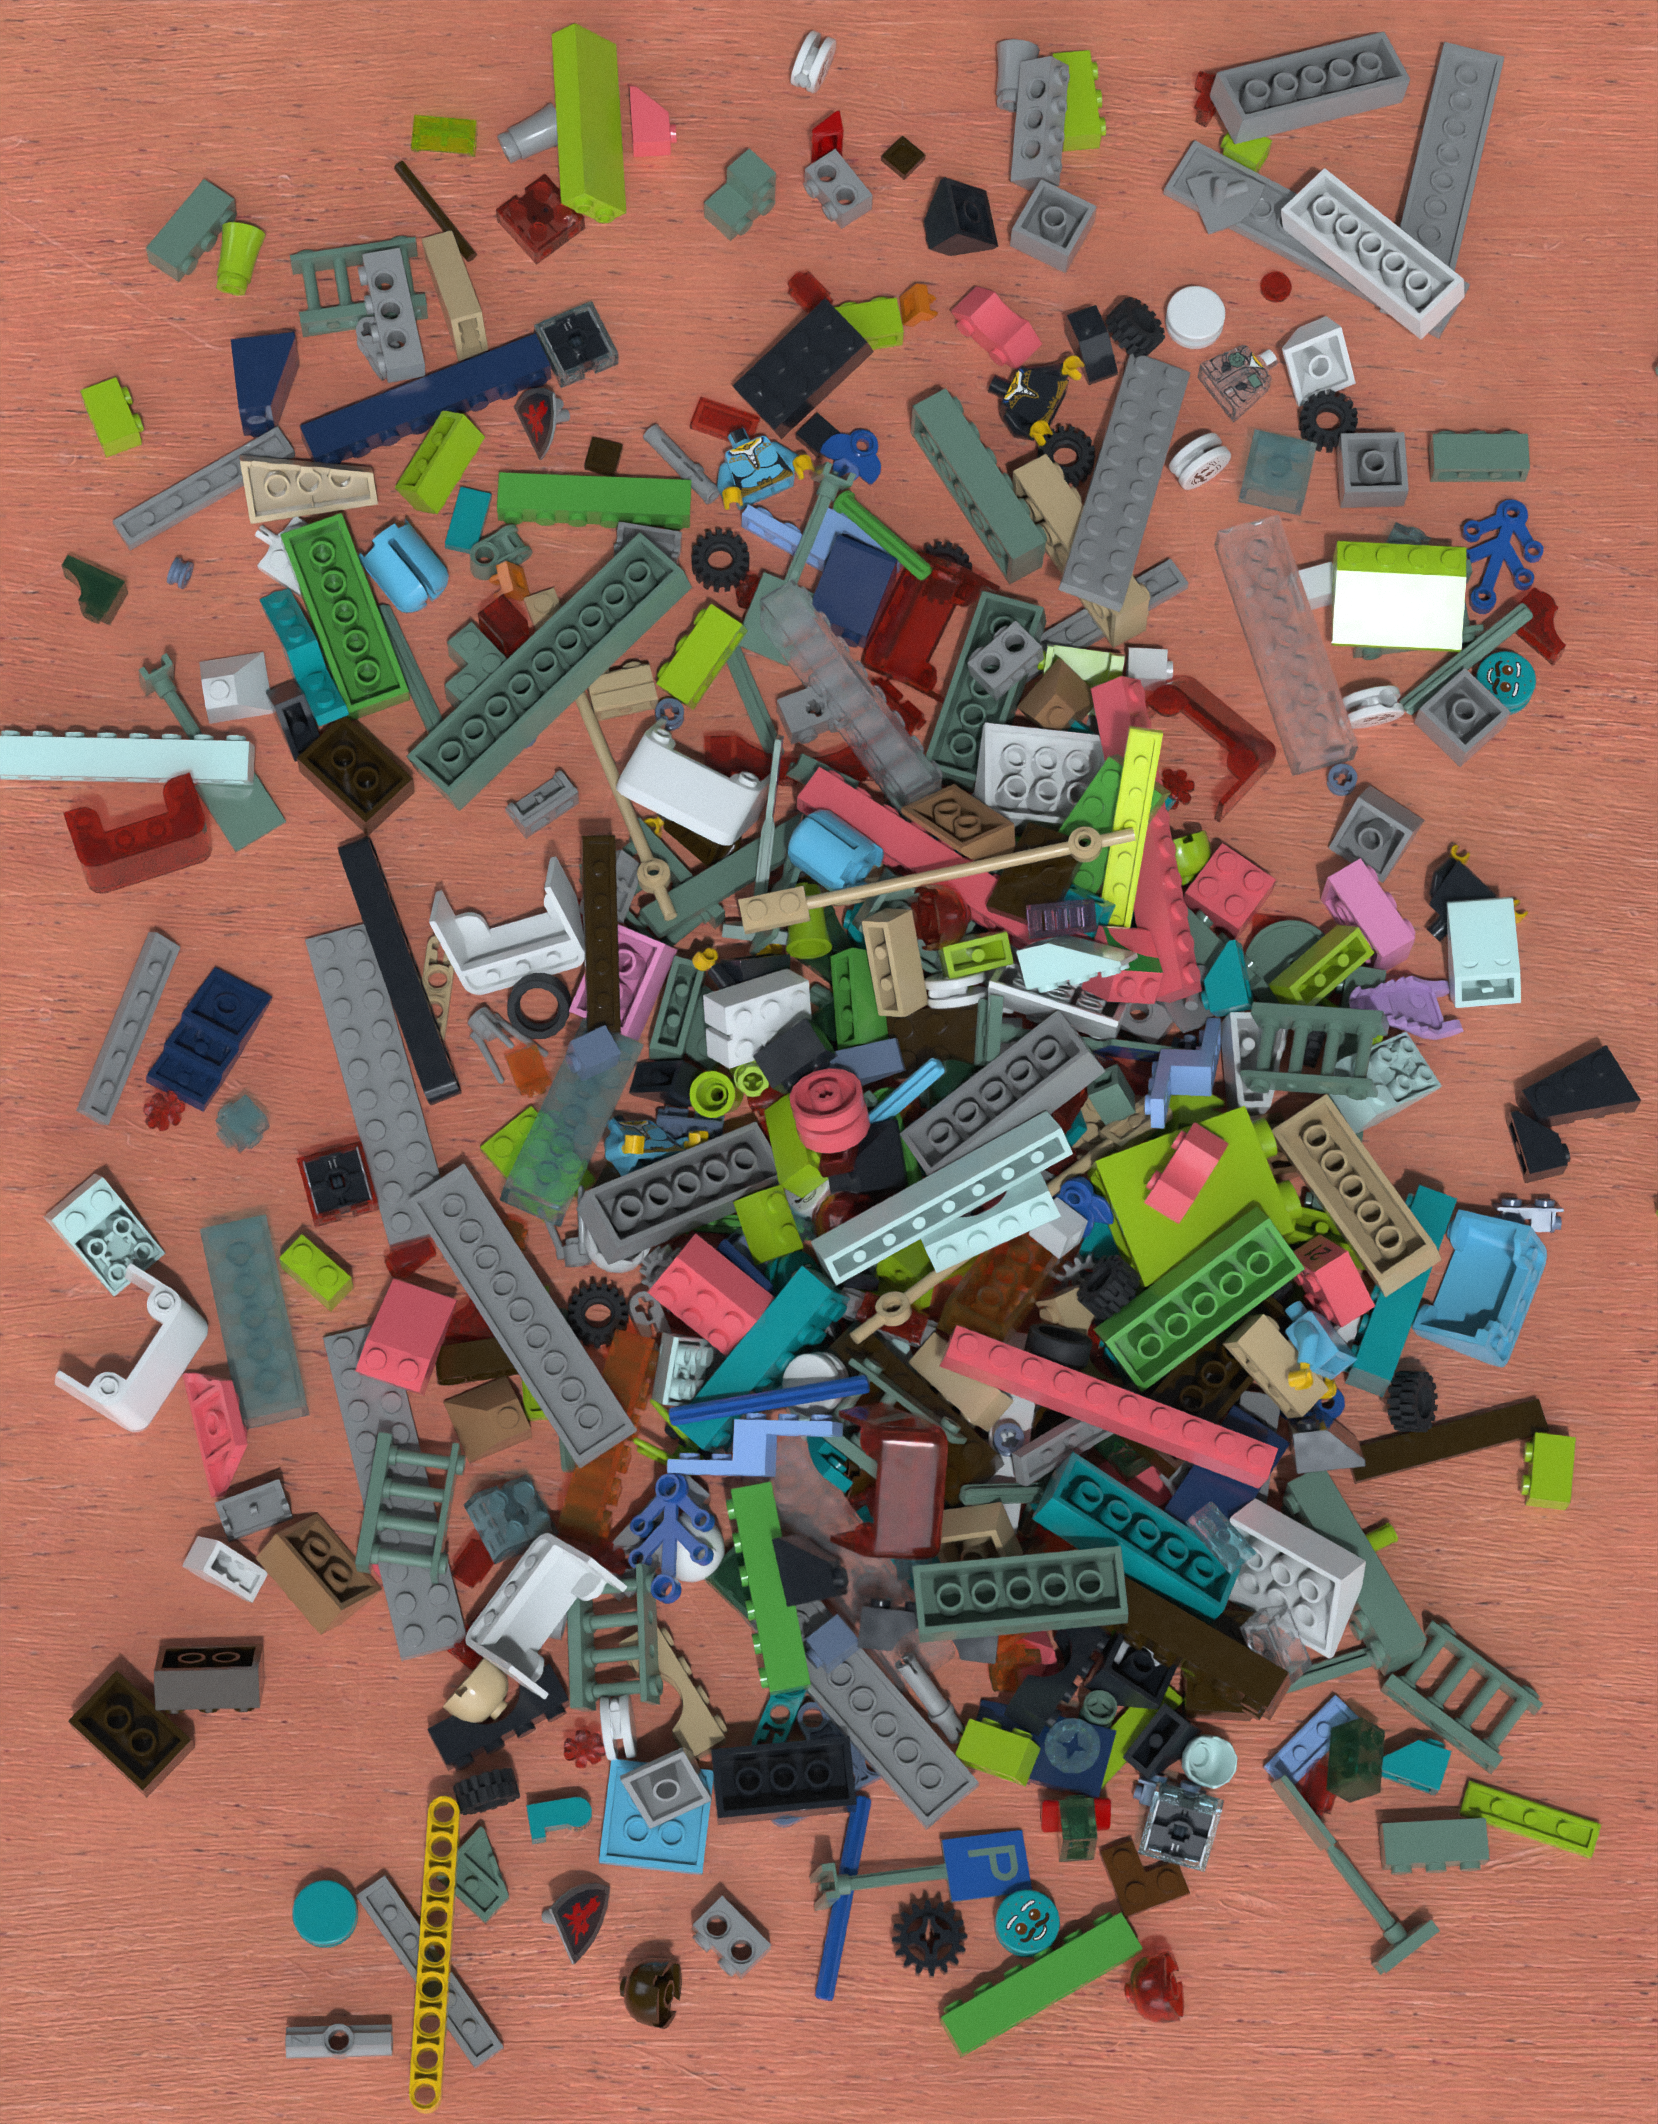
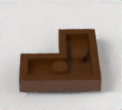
[1099,1840,1190,1919]

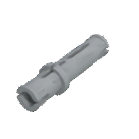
[643,424,720,505]
[895,1653,966,1744]

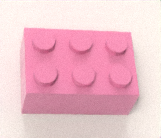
[1320,858,1415,971]
[569,924,677,1041]

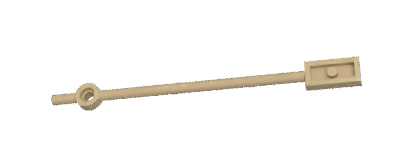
[523,588,677,921]
[738,827,1136,934]
[850,1097,1173,1344]

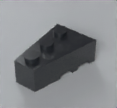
[1516,1045,1641,1127]

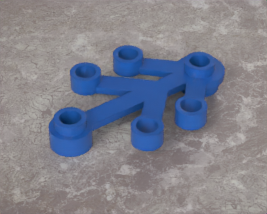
[1462,500,1544,614]
[628,1473,715,1604]

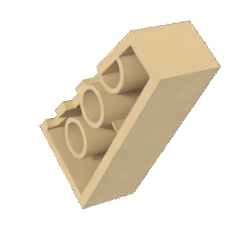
[239,455,378,524]

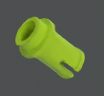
[1365,1522,1398,1552]

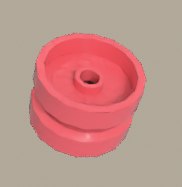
[789,1068,870,1154]

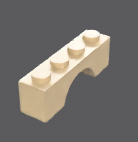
[1036,1285,1124,1388]
[619,1627,728,1761]

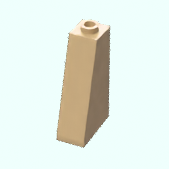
[422,230,489,362]

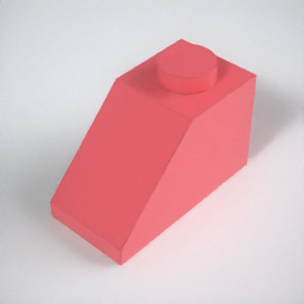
[629,86,677,157]

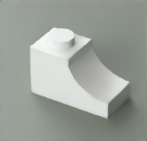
[182,1536,268,1603]

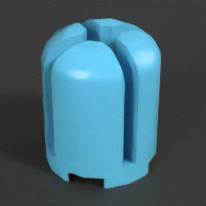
[358,519,449,614]
[788,809,884,892]

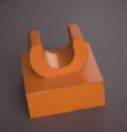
[900,283,938,327]
[489,561,530,602]

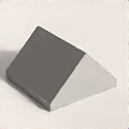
[620,1747,712,1829]

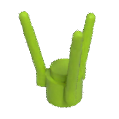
[633,1399,704,1477]

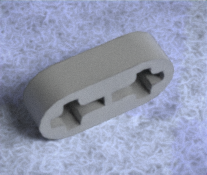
[628,1291,672,1354]

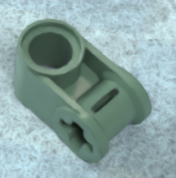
[470,524,533,580]

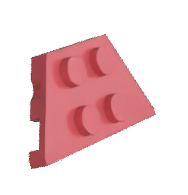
[183,1372,248,1498]

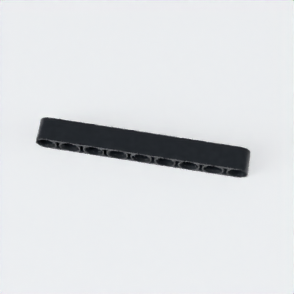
[337,835,462,1106]

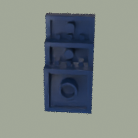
[146,967,272,1112]
[1163,1405,1290,1549]
[965,1700,1116,1799]

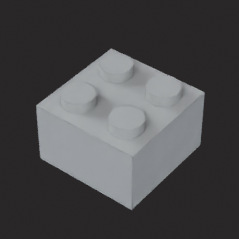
[1010,179,1097,273]
[1336,432,1409,508]
[1414,668,1511,767]

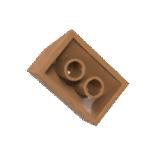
[901,784,1015,861]
[256,1513,382,1635]

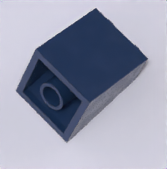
[230,332,300,437]
[806,534,898,649]

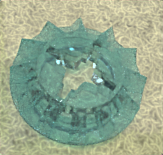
[1045,1718,1100,1774]

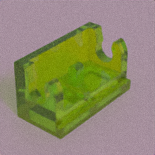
[411,115,478,157]

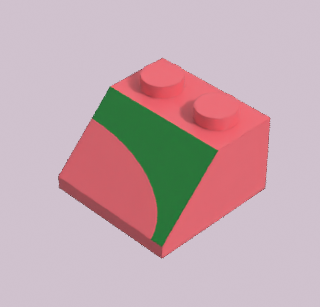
[1081,925,1163,1004]

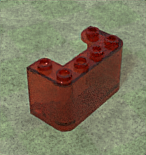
[63,773,212,894]

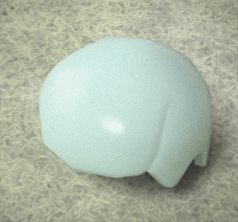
[1182,1734,1238,1789]

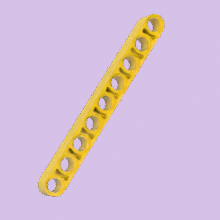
[409,1796,461,2114]

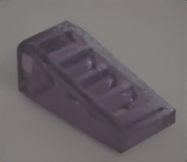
[1026,899,1097,939]

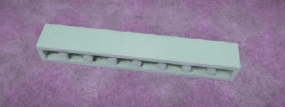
[0,730,255,785]
[811,1110,1073,1286]

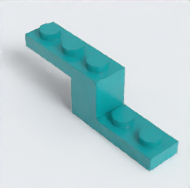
[259,588,349,726]

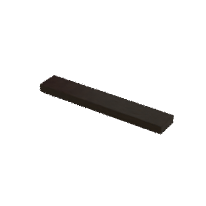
[581,835,621,1034]
[1350,1399,1549,1484]

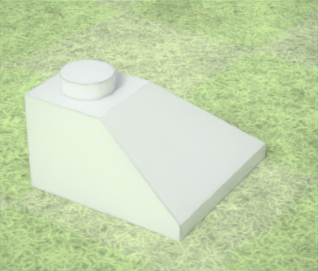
[1282,316,1356,407]
[199,652,273,724]

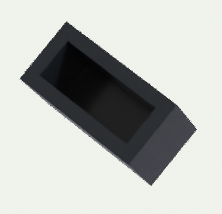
[753,1018,838,1094]

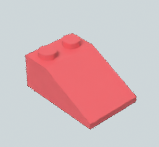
[355,1278,458,1396]

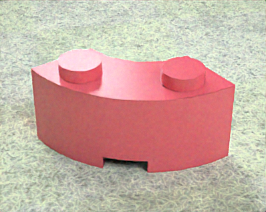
[951,286,1042,369]
[1144,1122,1229,1224]

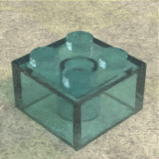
[1238,429,1317,516]

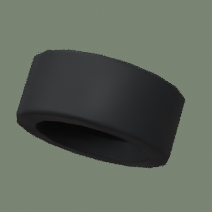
[507,973,571,1039]
[1024,1323,1093,1370]

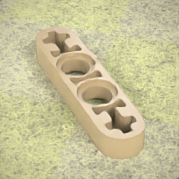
[422,935,455,1042]

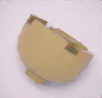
[443,1658,509,1723]

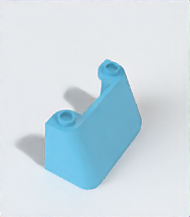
[1412,1209,1547,1368]

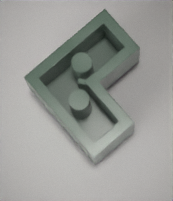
[704,148,776,241]
[444,622,507,709]

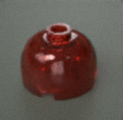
[911,884,972,951]
[812,1191,874,1238]
[1124,1951,1185,2023]

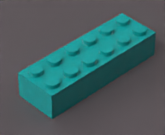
[1344,1185,1457,1397]
[676,1266,851,1454]
[1032,1452,1243,1625]

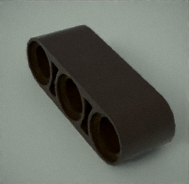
[435,1337,519,1386]

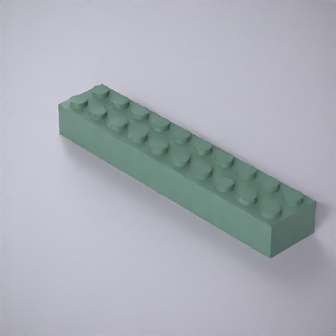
[406,533,692,811]

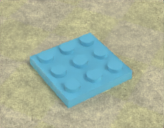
[599,1759,713,1875]

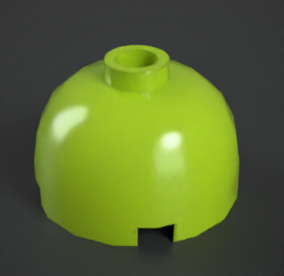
[1173,830,1211,885]

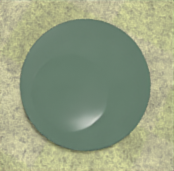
[1245,920,1334,1006]

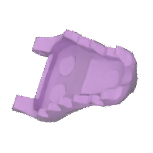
[1349,976,1463,1040]

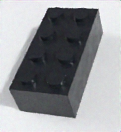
[733,298,874,439]
[711,1736,857,1825]

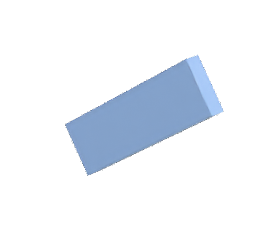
[1263,1695,1360,1786]

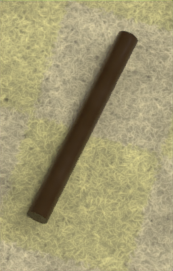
[394,161,477,262]

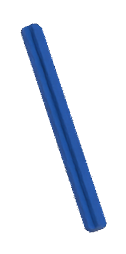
[669,1375,870,1426]
[815,1796,871,2001]

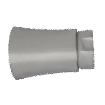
[996,39,1040,112]
[497,103,558,164]

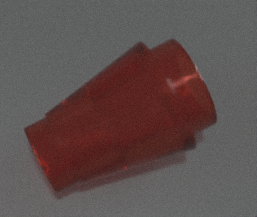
[384,1239,436,1279]

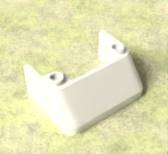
[616,718,771,845]
[429,856,584,995]
[54,1263,208,1432]
[466,1533,627,1699]

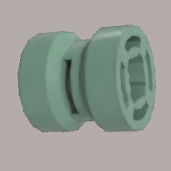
[1078,1690,1118,1729]

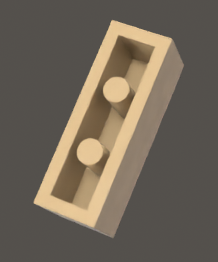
[861,908,928,1017]
[1223,1314,1329,1418]
[908,1332,1014,1432]

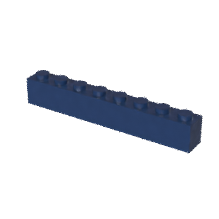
[300,333,551,464]

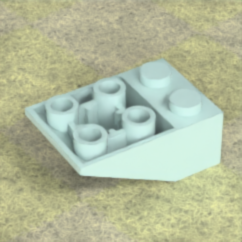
[1447,897,1521,1008]
[1016,934,1138,993]
[1329,1032,1442,1134]
[43,1174,165,1297]
[651,1332,713,1406]

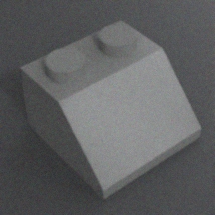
[1329,785,1425,883]

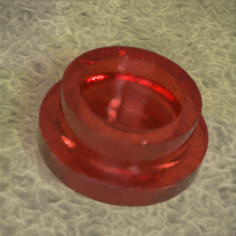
[1260,271,1292,303]

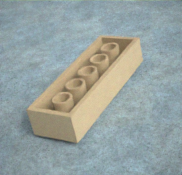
[1013,454,1150,648]
[1272,1094,1442,1297]

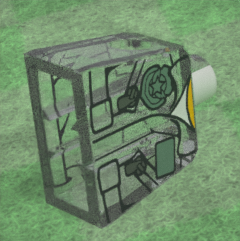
[1197,345,1278,423]

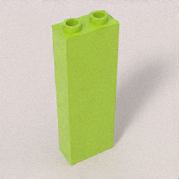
[552,23,626,223]

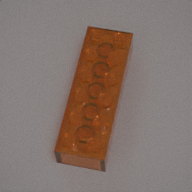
[937,1231,1082,1344]
[559,1329,659,1547]

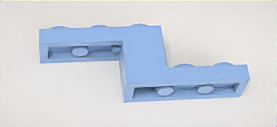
[742,504,903,574]
[1145,1018,1221,1128]
[667,1413,843,1477]

